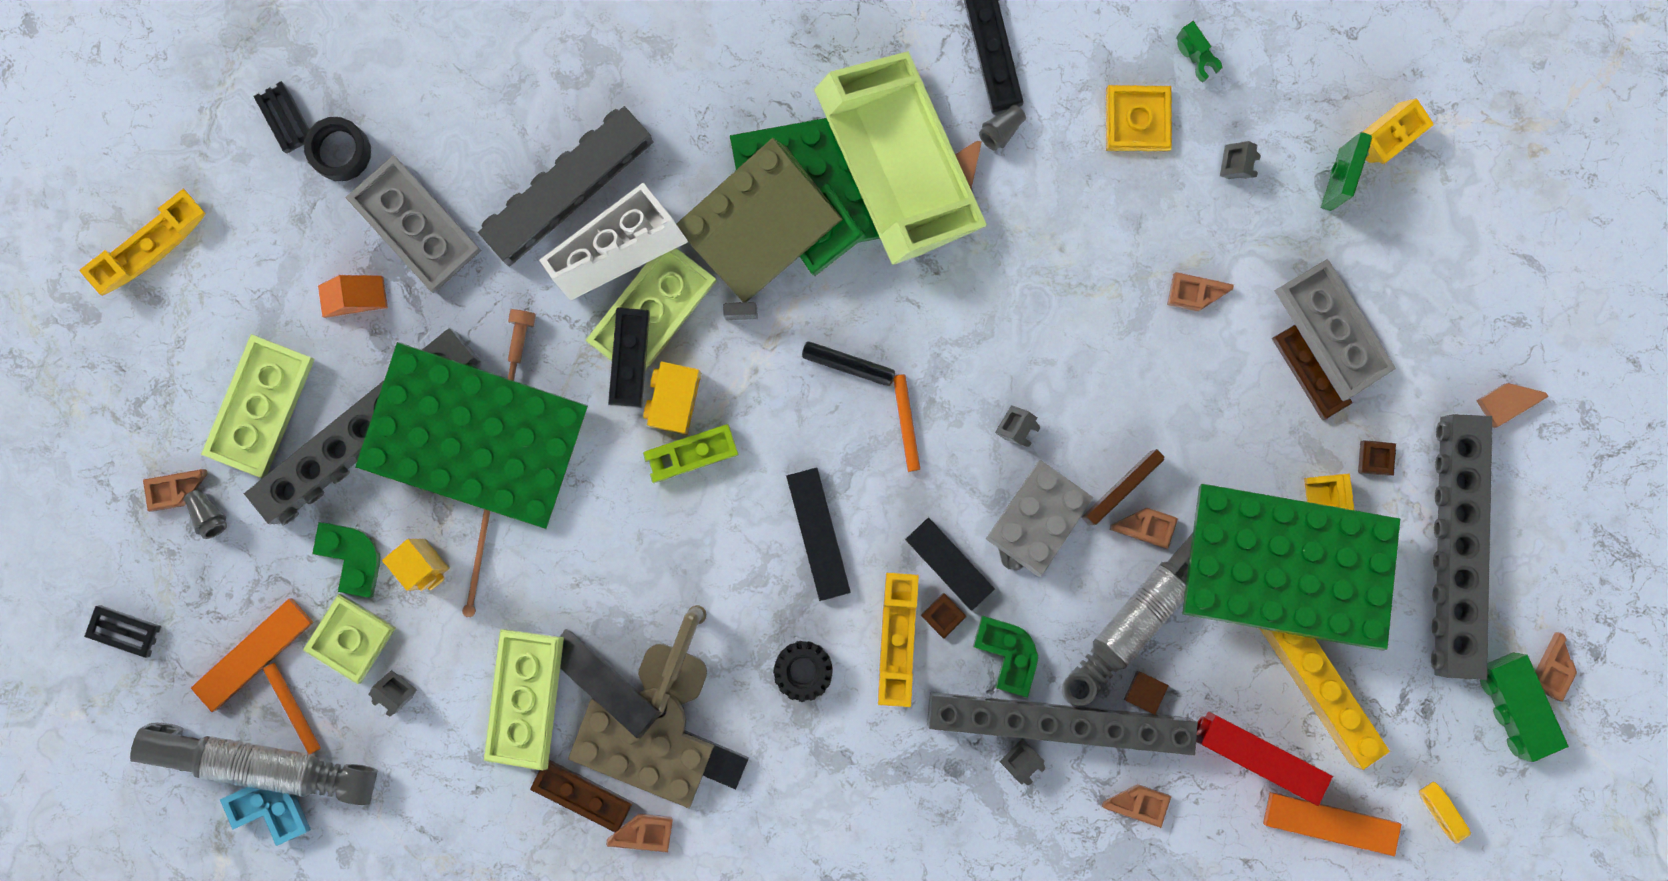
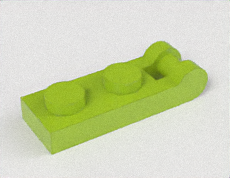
[643,424,739,483]

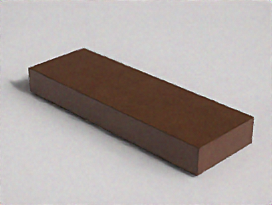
[1271,324,1353,420]
[1082,449,1165,525]
[530,760,634,833]

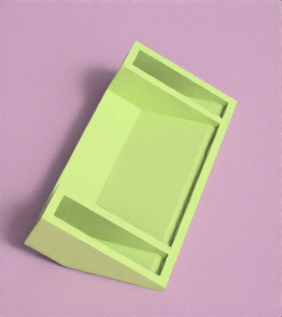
[814,51,987,265]

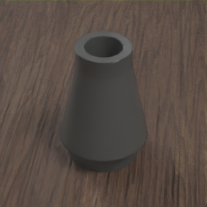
[979,105,1026,151]
[183,489,227,539]

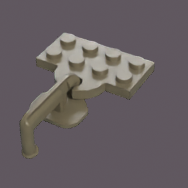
[568,605,714,808]

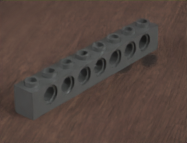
[244,328,481,525]
[1431,414,1492,680]
[927,692,1198,755]

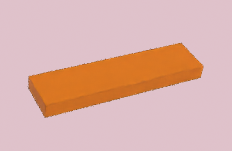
[191,598,314,712]
[1263,792,1402,856]

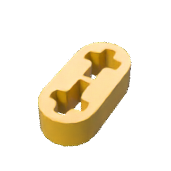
[1419,782,1471,844]

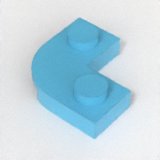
[220,787,311,846]

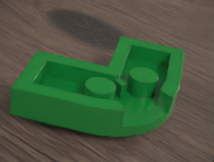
[312,522,380,598]
[973,615,1038,698]

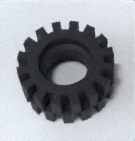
[773,641,833,702]

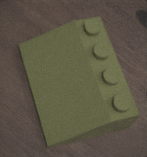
[676,138,843,302]

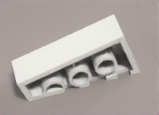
[539,183,688,301]

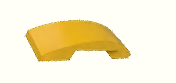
[79,188,206,296]
[878,573,919,707]

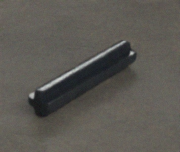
[802,341,895,386]

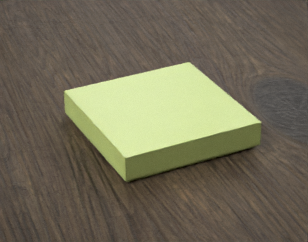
[303,594,396,684]

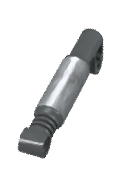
[1062,533,1193,706]
[130,722,378,805]

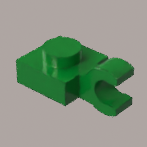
[1176,21,1223,83]

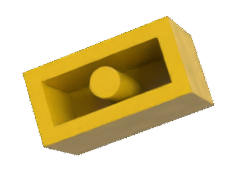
[643,361,702,435]
[382,538,450,591]

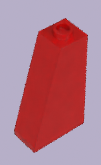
[1196,712,1333,806]

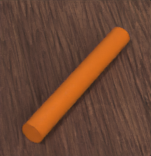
[893,374,920,472]
[263,663,321,755]

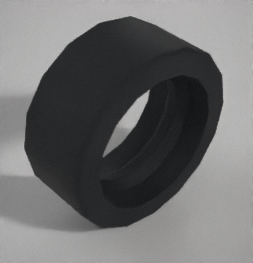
[304,117,371,181]

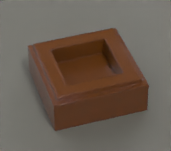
[1358,440,1396,476]
[921,593,967,639]
[1124,670,1169,715]

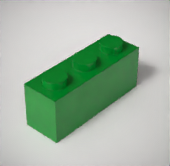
[1480,652,1569,762]

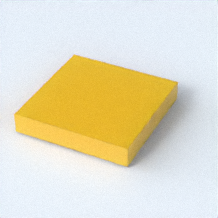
[1106,85,1172,151]

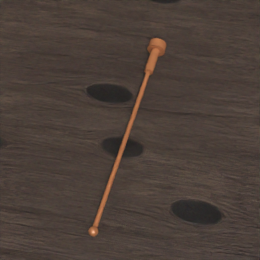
[462,309,536,617]

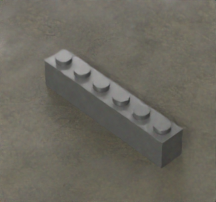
[477,106,654,267]

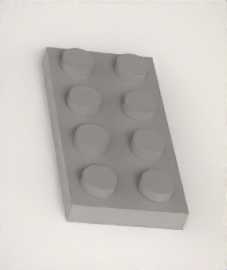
[345,155,482,293]
[1274,259,1396,401]

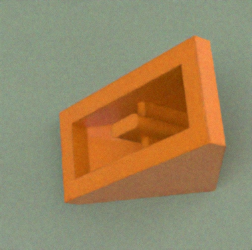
[318,275,388,318]

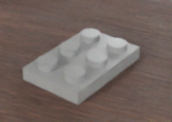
[986,460,1093,577]

